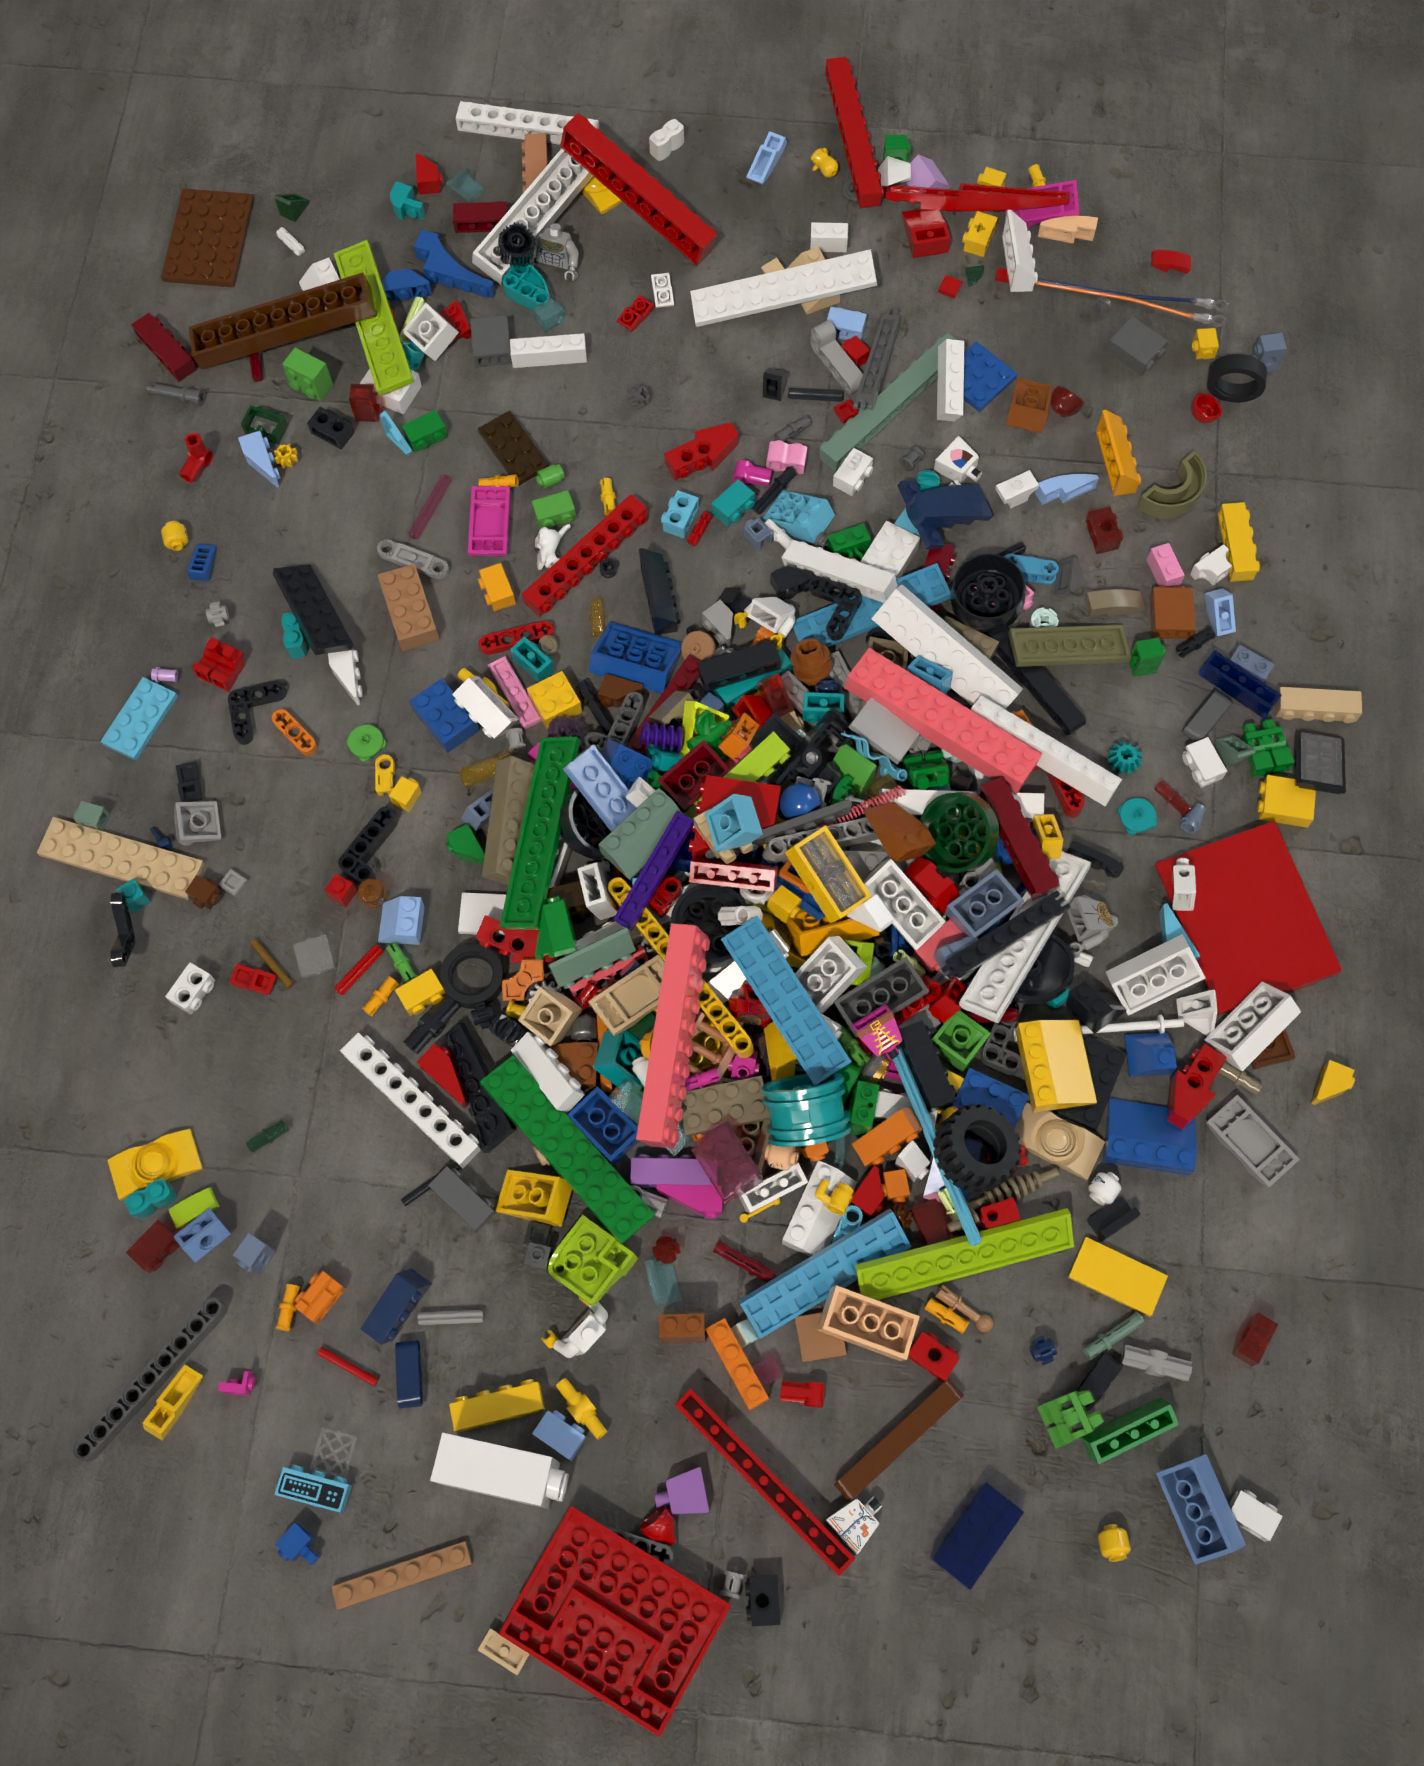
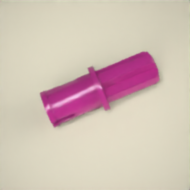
[685,1068,720,1091]

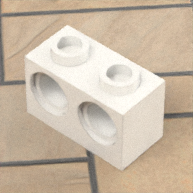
[165,962,215,1015]

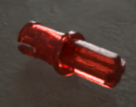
[1154,780,1191,815]

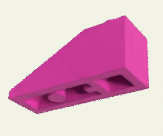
[657,1184,723,1219]

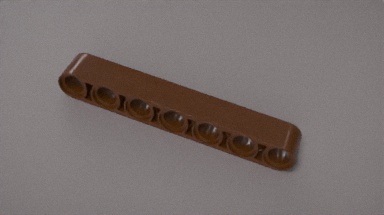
[834,1378,964,1502]

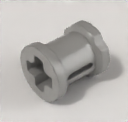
[505,728,527,754]
[720,1570,745,1599]

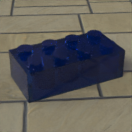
[930,1482,1024,1590]

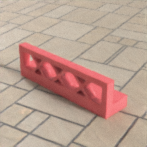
[569,943,649,999]

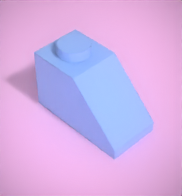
[1204,588,1236,636]

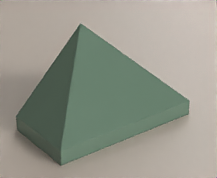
[1216,734,1255,768]

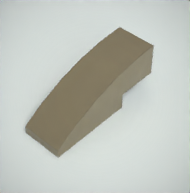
[1085,589,1146,617]

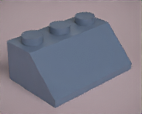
[945,869,1024,939]

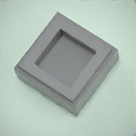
[218,869,248,898]

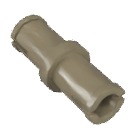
[1218,1062,1262,1095]

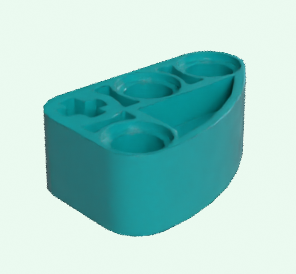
[503,264,551,315]

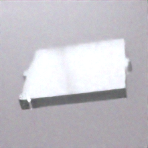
[293,935,335,979]

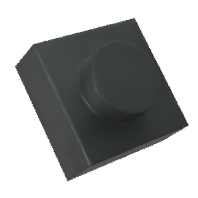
[524,1221,551,1246]

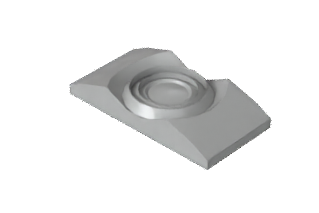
[1206,1095,1300,1188]

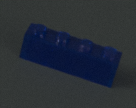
[1198,650,1282,719]

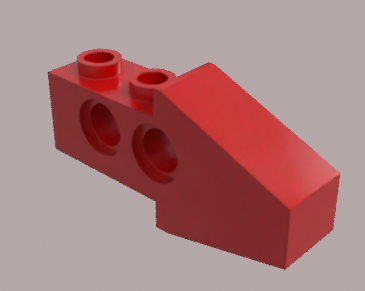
[664,422,739,481]
[475,915,560,963]
[1167,1043,1227,1130]

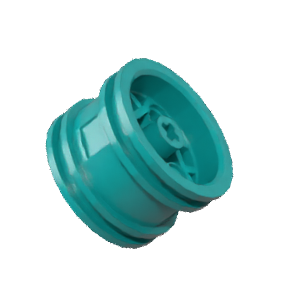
[761,1073,851,1147]

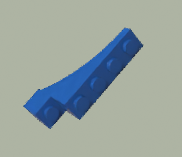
[414,230,496,298]

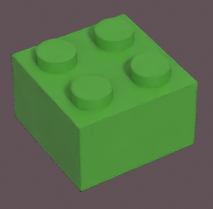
[282,348,333,401]

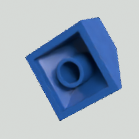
[1124,1032,1177,1077]

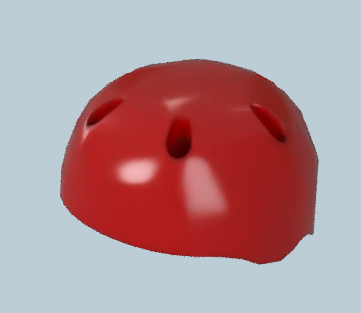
[1191,393,1222,424]

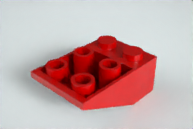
[901,209,950,258]

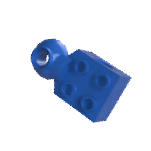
[601,739,667,795]

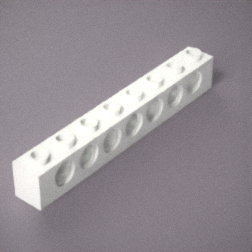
[456,101,599,145]
[340,1033,481,1169]

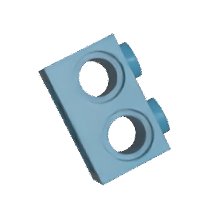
[661,490,699,538]

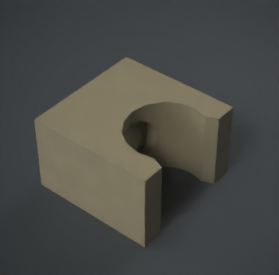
[649,691,694,748]

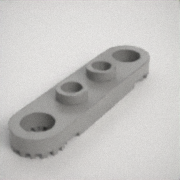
[377,539,449,579]

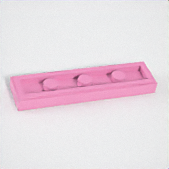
[488,656,542,730]

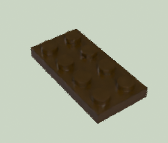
[478,411,549,486]

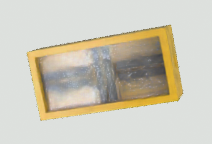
[784,825,872,924]

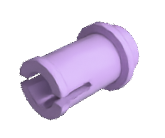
[151,667,178,683]

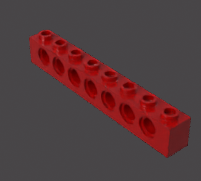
[522,494,648,617]

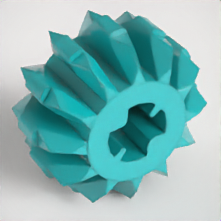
[1108,741,1143,776]

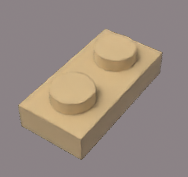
[478,1628,530,1675]

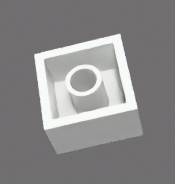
[402,303,459,361]

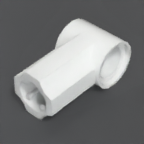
[718,906,763,926]

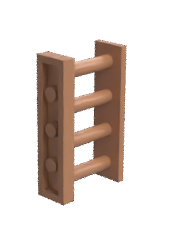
[688,1011,741,1091]

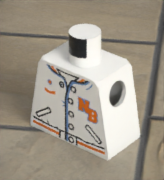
[826,1496,882,1555]

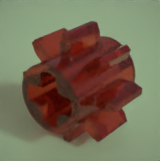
[652,1236,681,1264]

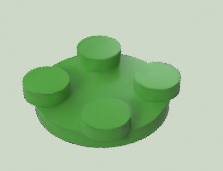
[346,724,387,762]

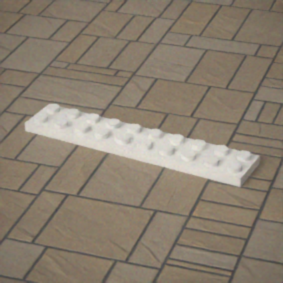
[690,249,877,327]
[959,851,1091,1023]

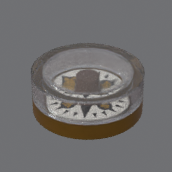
[856,1052,891,1084]

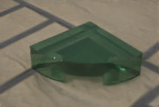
[965,265,984,287]

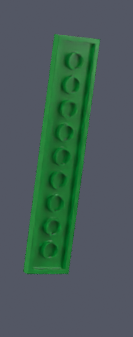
[500,737,580,930]
[480,1055,655,1245]

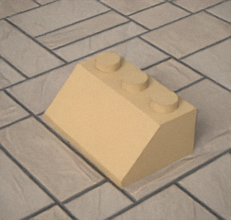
[787,247,840,315]

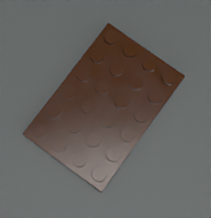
[161,189,254,287]

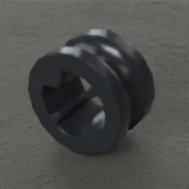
[599,558,617,578]

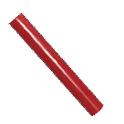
[317,1347,379,1387]

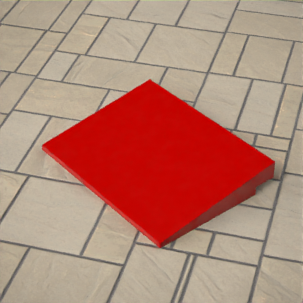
[1155,821,1342,1015]
[499,1506,731,1737]

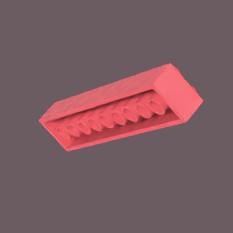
[844,648,1042,795]
[636,923,710,1149]

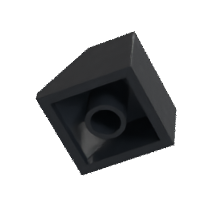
[1066,981,1126,1034]

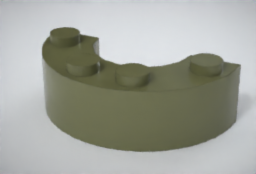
[1137,450,1207,519]

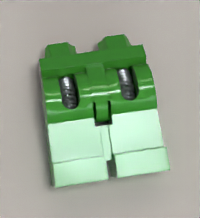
[1037,1390,1105,1449]

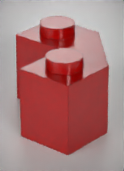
[903,857,961,913]

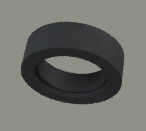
[1207,354,1267,403]
[440,943,505,1009]

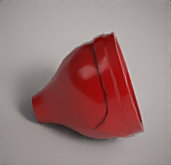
[639,1506,676,1546]

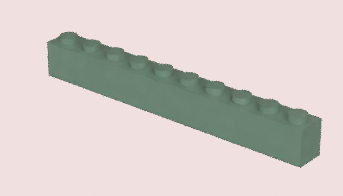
[819,333,957,472]

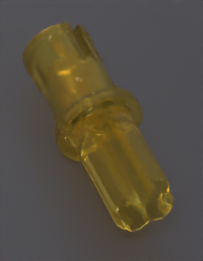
[589,598,605,637]

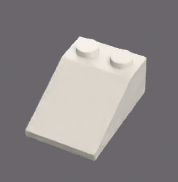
[354,369,422,414]

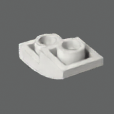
[651,273,674,308]

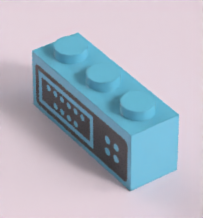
[274,1464,352,1513]

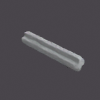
[417,1310,484,1325]

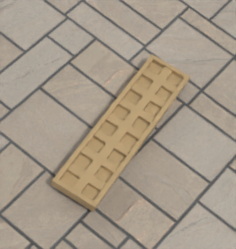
[37,817,205,900]

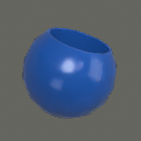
[780,783,821,820]

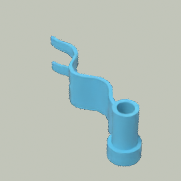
[841,733,907,781]

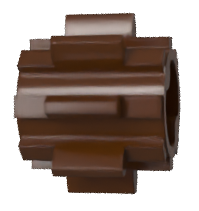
[886,1202,913,1229]

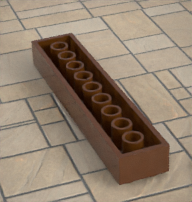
[188,272,376,369]

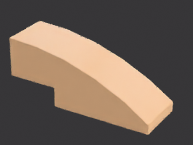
[1038,216,1098,243]

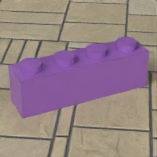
[630,1155,719,1188]

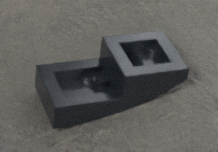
[176,762,202,802]

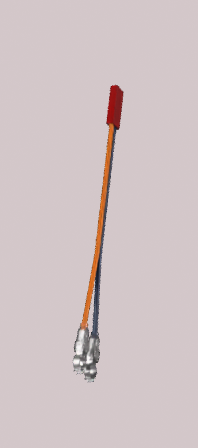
[995,268,1229,327]

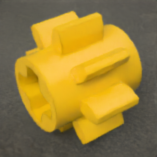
[274,444,298,468]

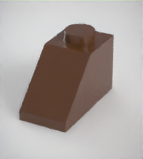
[598,674,644,708]

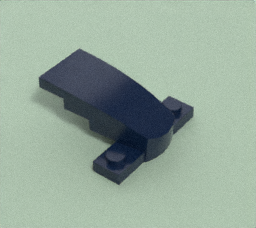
[897,481,993,550]

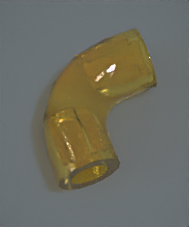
[460,752,512,786]

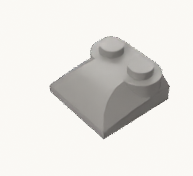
[174,801,221,846]

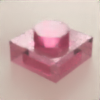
[753,1356,783,1387]

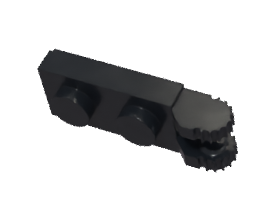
[1067,841,1124,879]

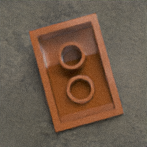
[1006,377,1053,433]
[863,802,936,864]
[546,1042,599,1090]

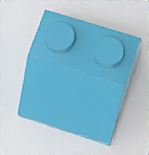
[705,794,763,852]

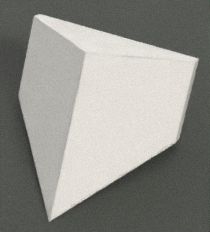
[876,156,912,187]
[1176,990,1217,1036]

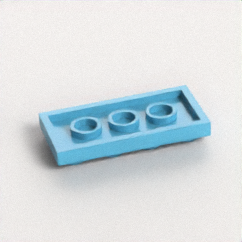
[100,677,178,761]

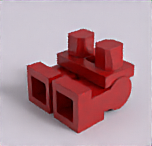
[192,637,245,692]

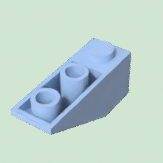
[238,431,280,487]

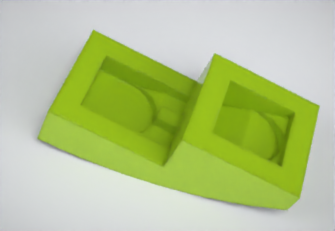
[168,1188,220,1229]

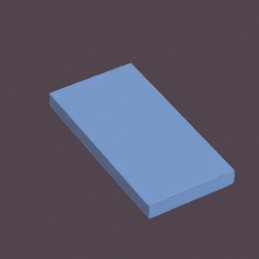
[563,744,637,832]

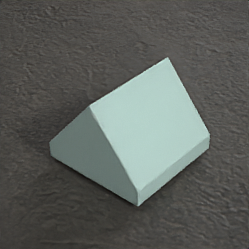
[731,1319,759,1349]

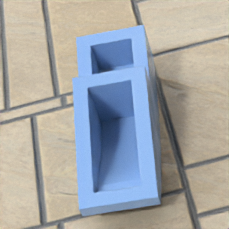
[746,131,787,185]
[1035,474,1099,505]

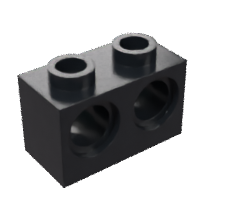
[307,406,354,450]

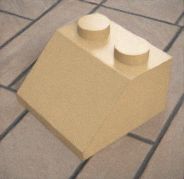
[518,986,582,1046]

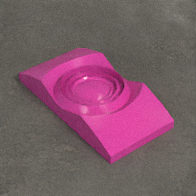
[1005,180,1080,228]
[468,486,510,556]

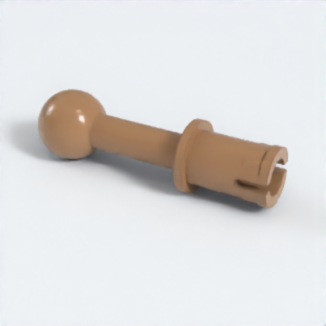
[935,1285,993,1333]

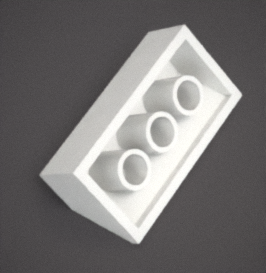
[1002,210,1038,292]
[863,859,946,950]
[1106,934,1205,1016]
[1204,982,1301,1072]
[782,1160,857,1257]

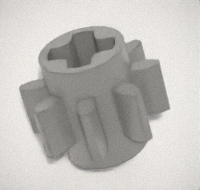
[206,601,229,627]

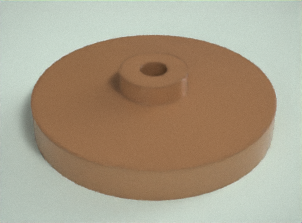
[681,631,715,661]

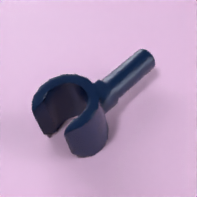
[150,827,172,850]

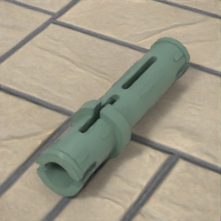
[1082,1312,1145,1361]

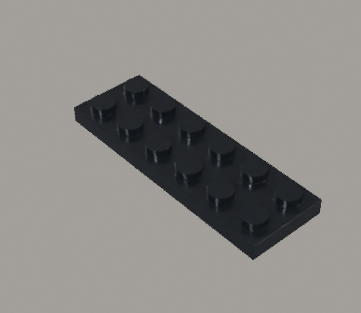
[273,564,353,655]

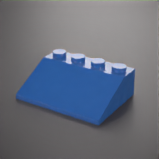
[589,621,682,693]
[1102,1098,1196,1176]

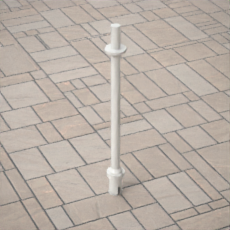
[1013,1015,1184,1042]

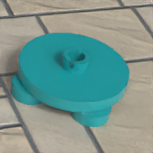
[1117,798,1157,835]

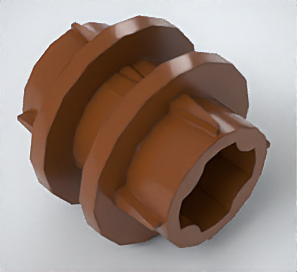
[790,638,833,686]

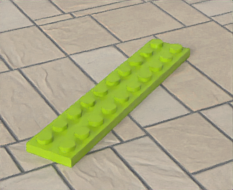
[333,240,414,396]
[855,1208,1074,1300]

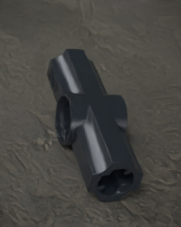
[403,995,460,1054]

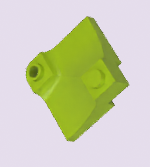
[548,1215,638,1307]

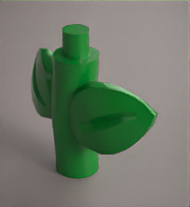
[686,710,732,761]

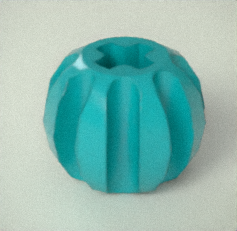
[915,470,940,492]

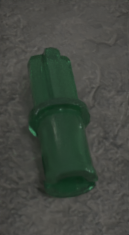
[246,1119,289,1152]

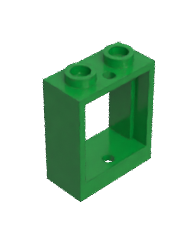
[847,1081,880,1137]

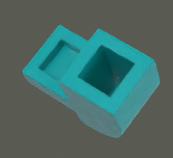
[390,181,425,220]

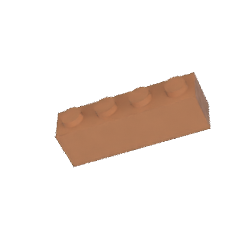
[521,133,548,193]

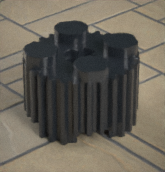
[497,222,536,267]

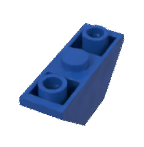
[382,269,432,302]

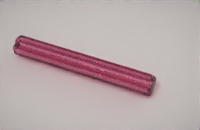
[409,474,451,540]

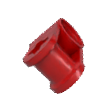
[647,877,683,918]

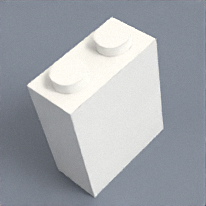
[577,862,618,920]

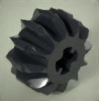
[489,1014,526,1047]

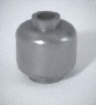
[571,1014,598,1043]

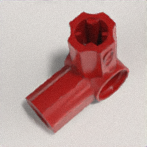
[178,433,213,483]

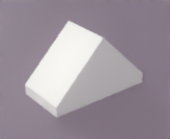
[847,894,894,932]

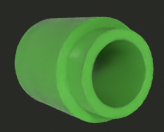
[535,464,565,489]

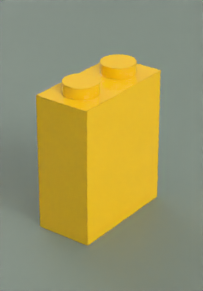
[1256,775,1316,828]

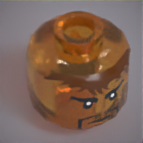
[358,879,387,909]

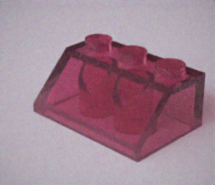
[691,1121,763,1205]

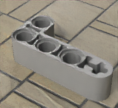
[810,320,863,395]

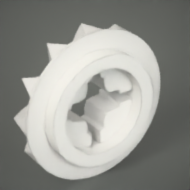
[740,888,774,905]

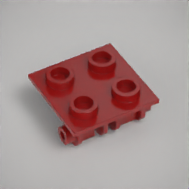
[439,299,471,343]

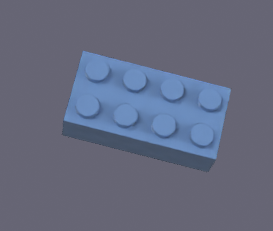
[1156,1454,1246,1565]

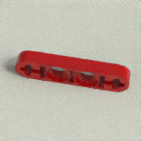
[479,621,554,655]

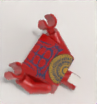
[729,983,771,1026]

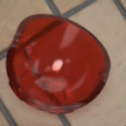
[1051,386,1085,418]

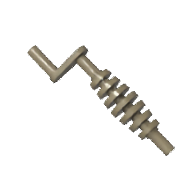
[947,1168,1059,1232]

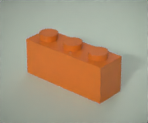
[852,1108,923,1166]

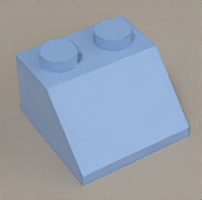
[378,896,425,945]

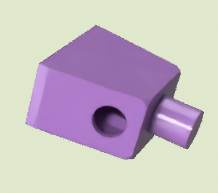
[654,1467,710,1515]

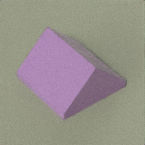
[905,154,950,189]

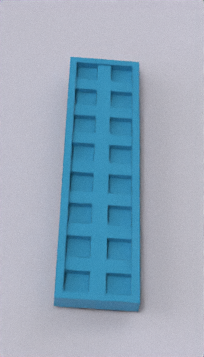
[793,563,951,647]
[721,916,852,1086]
[738,1209,911,1339]

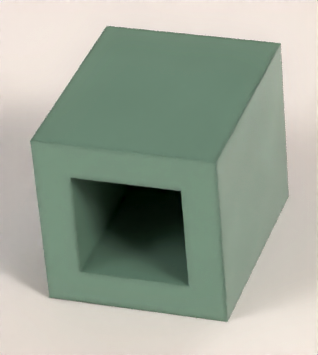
[74,801,110,831]

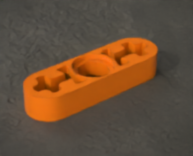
[272,709,317,756]

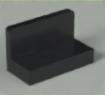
[1087,1197,1141,1242]

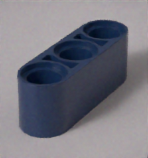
[395,1340,423,1409]

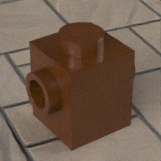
[185,875,222,910]

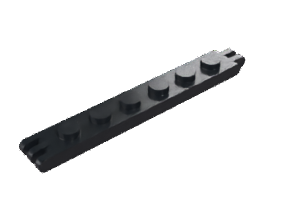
[942,890,1071,979]

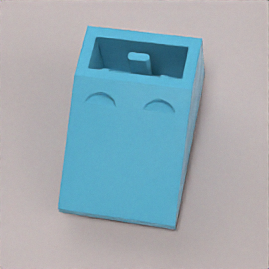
[763,490,835,544]

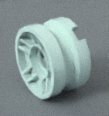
[1029,607,1059,628]

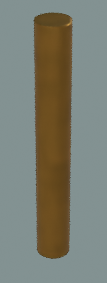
[250,939,294,989]

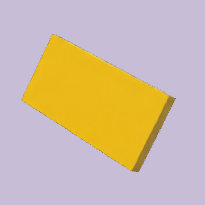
[1068,1237,1168,1317]

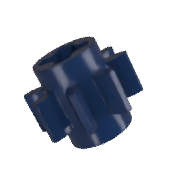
[1029,1335,1057,1365]

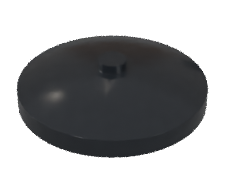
[1012,933,1075,1004]

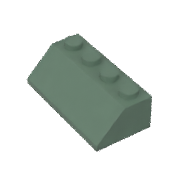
[599,788,683,880]
[548,927,636,989]

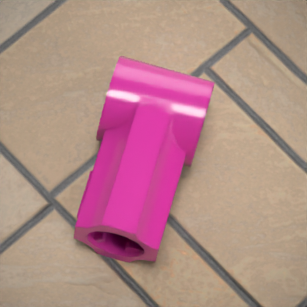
[732,460,772,487]

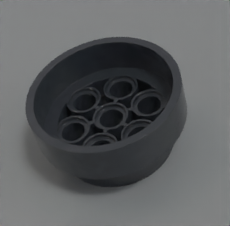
[560,787,611,860]
[670,884,747,965]

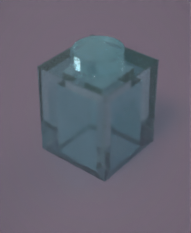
[534,298,564,333]

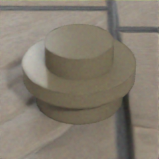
[538,635,558,655]

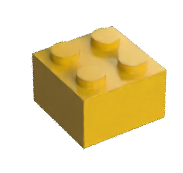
[527,671,582,730]

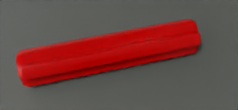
[334,944,383,995]

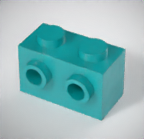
[711,479,755,527]
[510,636,554,682]
[802,692,844,723]

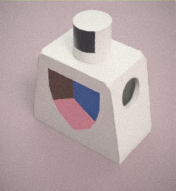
[934,436,982,483]

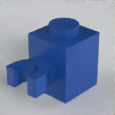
[275,1522,320,1565]

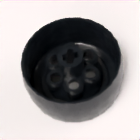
[950,554,1026,633]

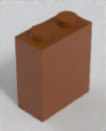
[1150,586,1195,639]
[659,1313,706,1344]

